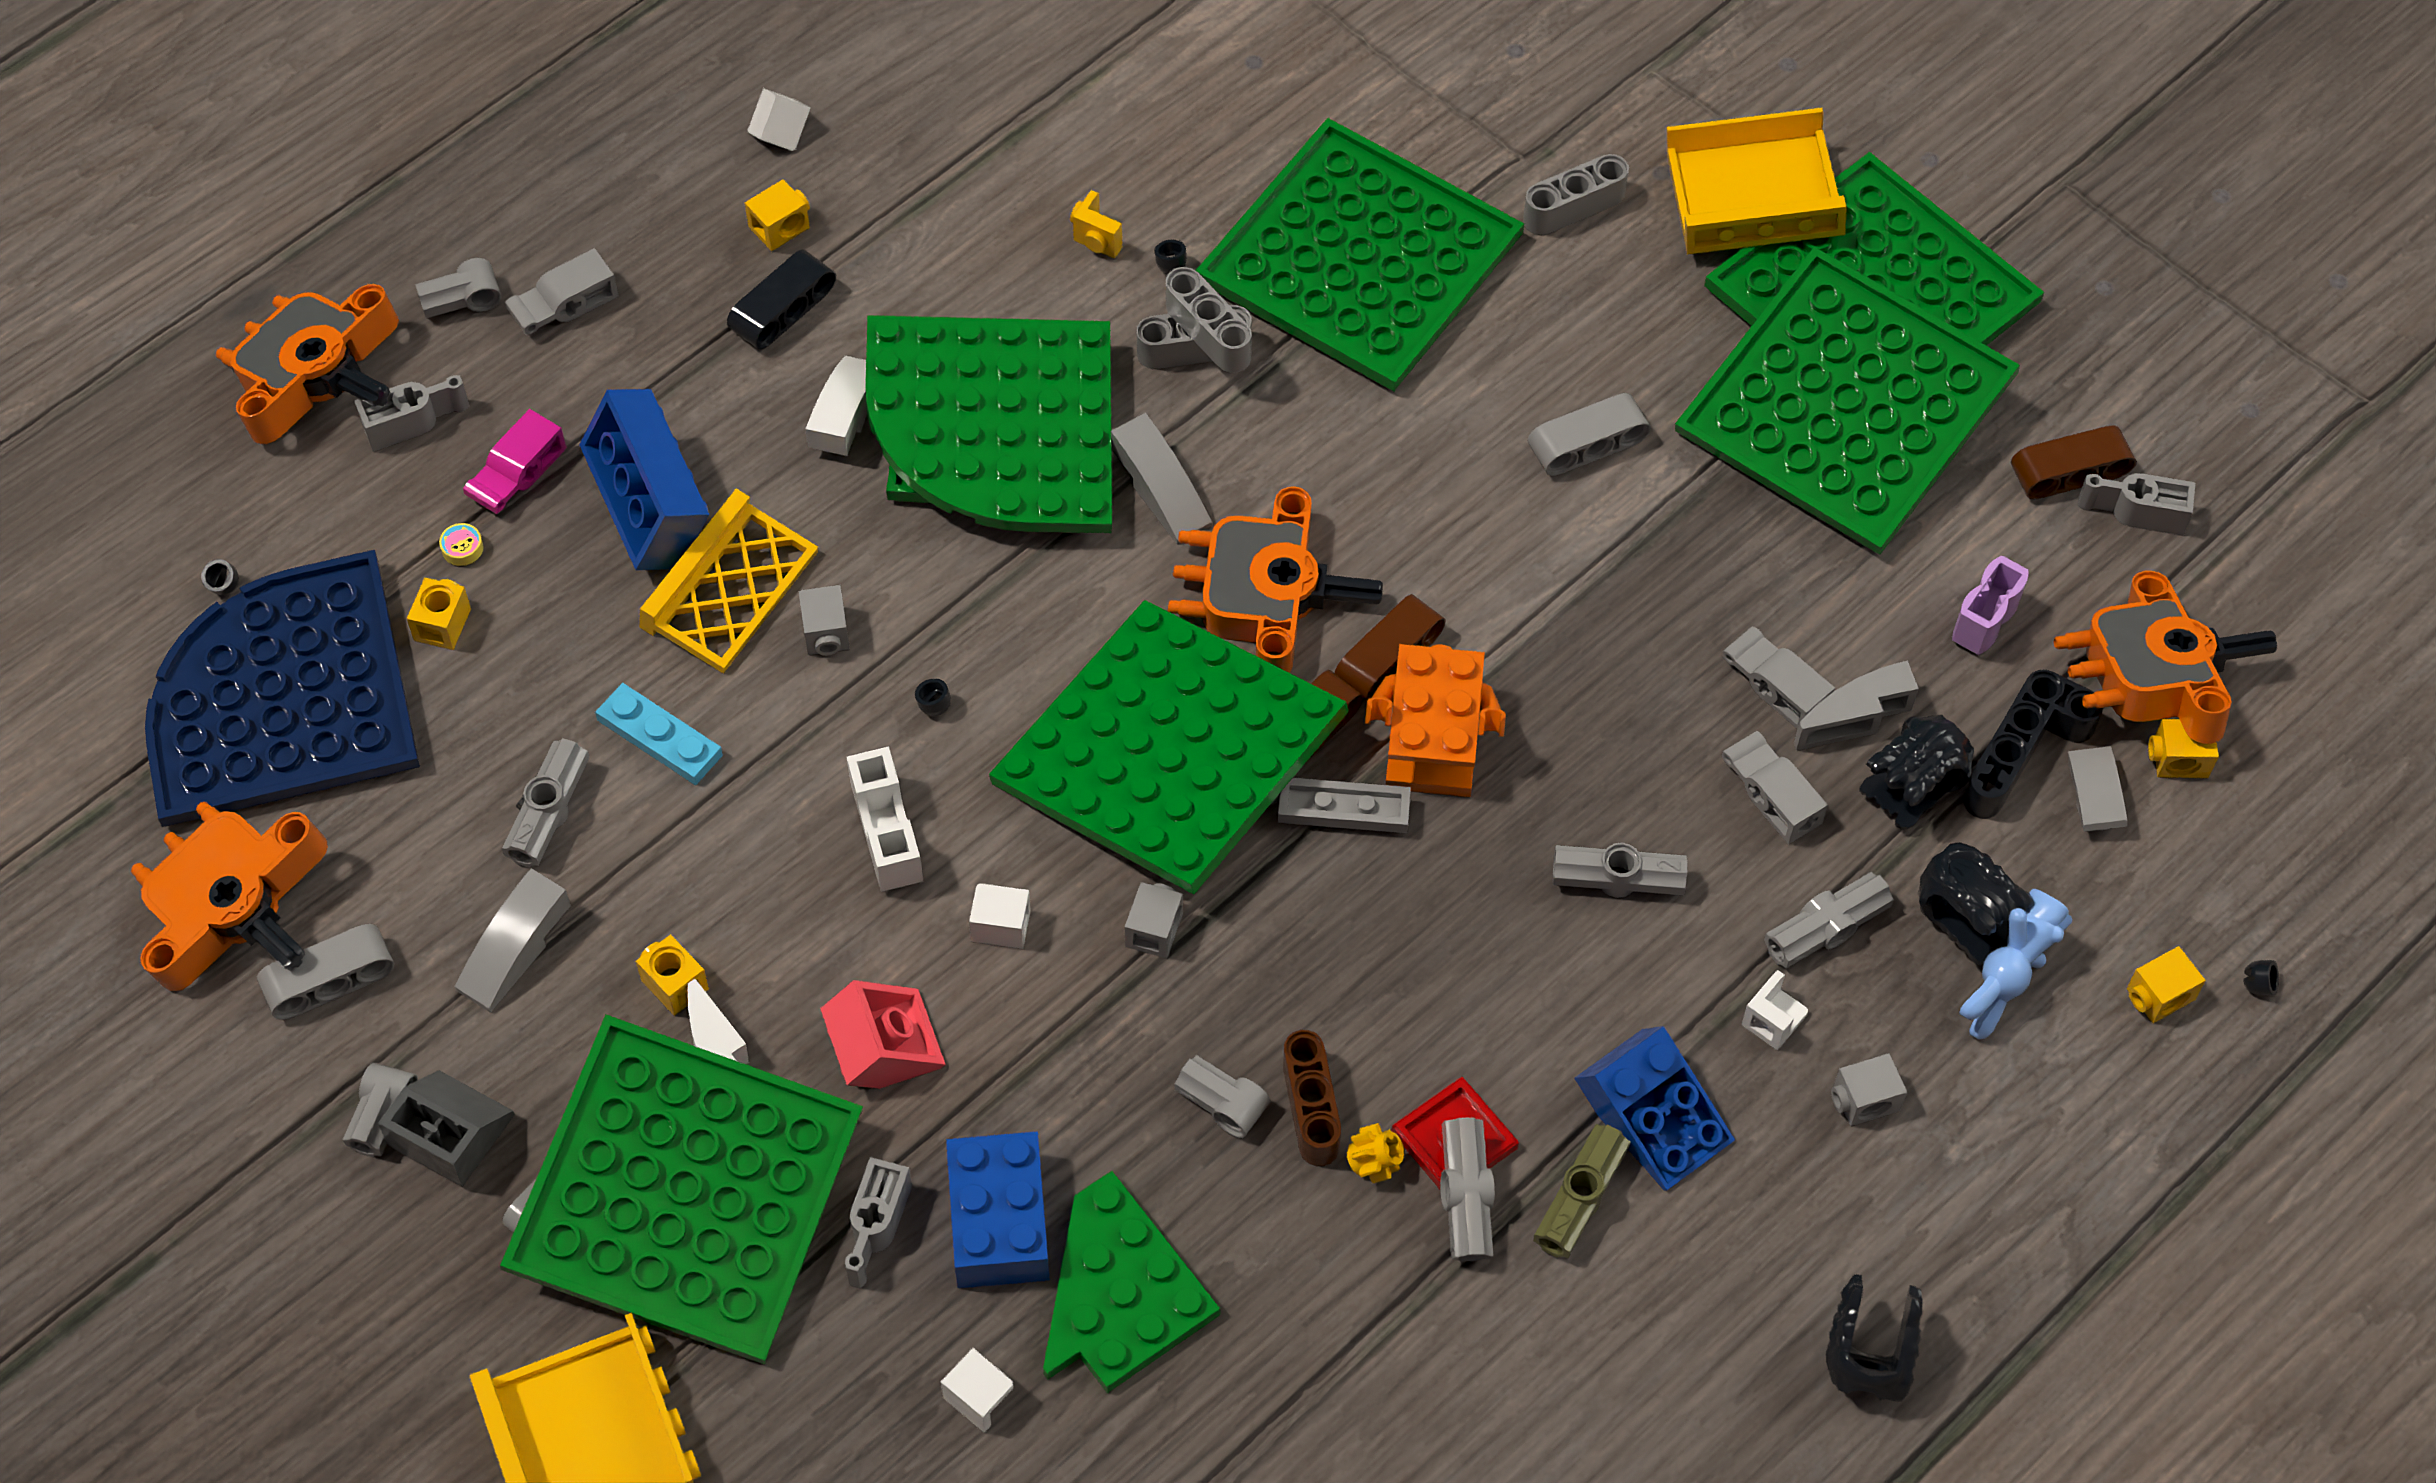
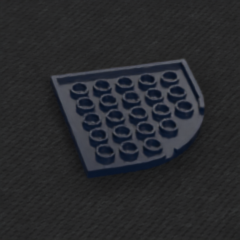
[145,550,420,827]

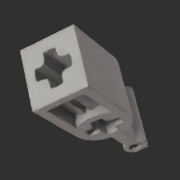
[505,248,619,335]
[354,375,470,452]
[2078,473,2196,536]
[1722,626,1835,729]
[1722,731,1828,845]
[845,1157,912,1289]

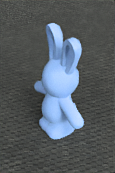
[1959,888,2072,1039]

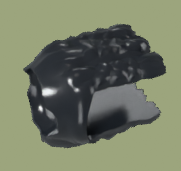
[1859,715,1974,830]
[1918,842,2034,966]
[1826,1274,1923,1402]

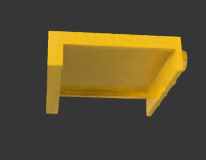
[1667,108,1846,254]
[469,1313,701,1483]

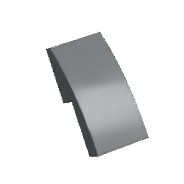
[2068,746,2128,832]

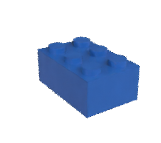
[946,1131,1050,1288]

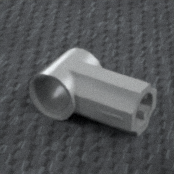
[415,258,501,318]
[1175,1055,1271,1138]
[343,1062,418,1157]

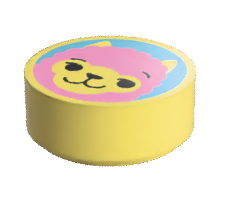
[439,523,483,566]

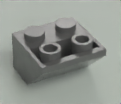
[378,1070,515,1187]

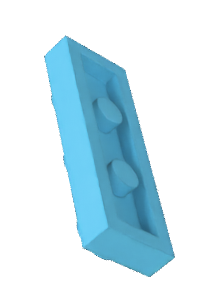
[595,682,723,785]

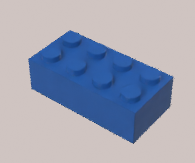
[579,389,710,571]

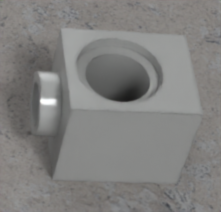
[798,585,850,655]
[1125,882,1183,959]
[1831,1053,1907,1127]

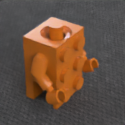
[1365,644,1506,797]

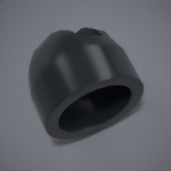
[1154,240,1187,274]
[201,559,239,595]
[915,679,951,716]
[2243,960,2279,996]

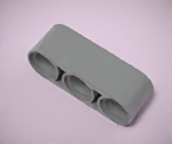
[1523,154,1629,235]
[1166,267,1252,373]
[1136,305,1252,369]
[1527,393,1651,476]
[257,924,394,1020]

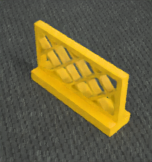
[639,488,818,674]

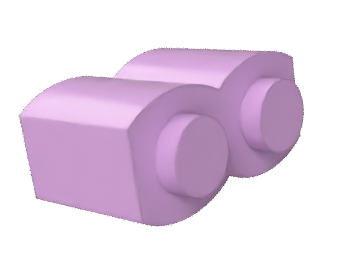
[1952,556,2028,655]

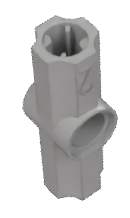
[502,738,590,868]
[1552,843,1688,898]
[1764,872,1894,968]
[1440,1118,1495,1261]

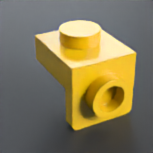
[1070,190,1122,259]

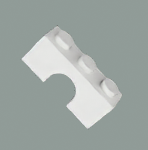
[846,746,923,892]

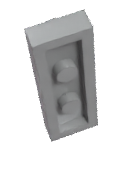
[1278,778,1411,833]

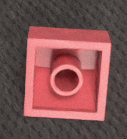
[820,980,946,1089]

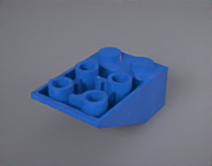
[1574,1026,1735,1191]

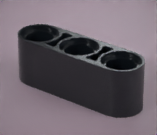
[727,249,836,350]

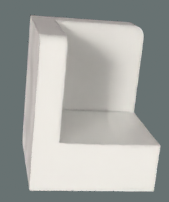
[748,88,810,151]
[969,884,1031,949]
[1741,970,1808,1051]
[941,1348,1013,1432]

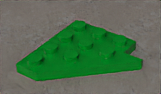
[1043,1171,1220,1393]

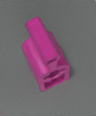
[463,409,567,514]

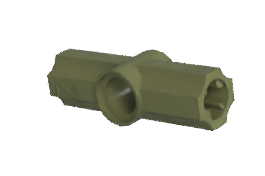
[1533,1124,1631,1258]

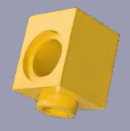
[745,179,810,252]
[407,577,471,650]
[2148,719,2219,778]
[636,934,709,1016]
[2127,946,2206,1023]

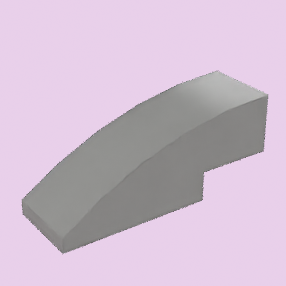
[1111,412,1212,545]
[1794,660,1919,751]
[454,868,571,1013]

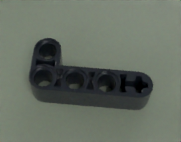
[1963,670,2103,819]

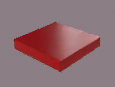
[1391,1076,1519,1189]

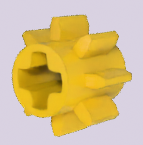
[1347,1123,1404,1184]

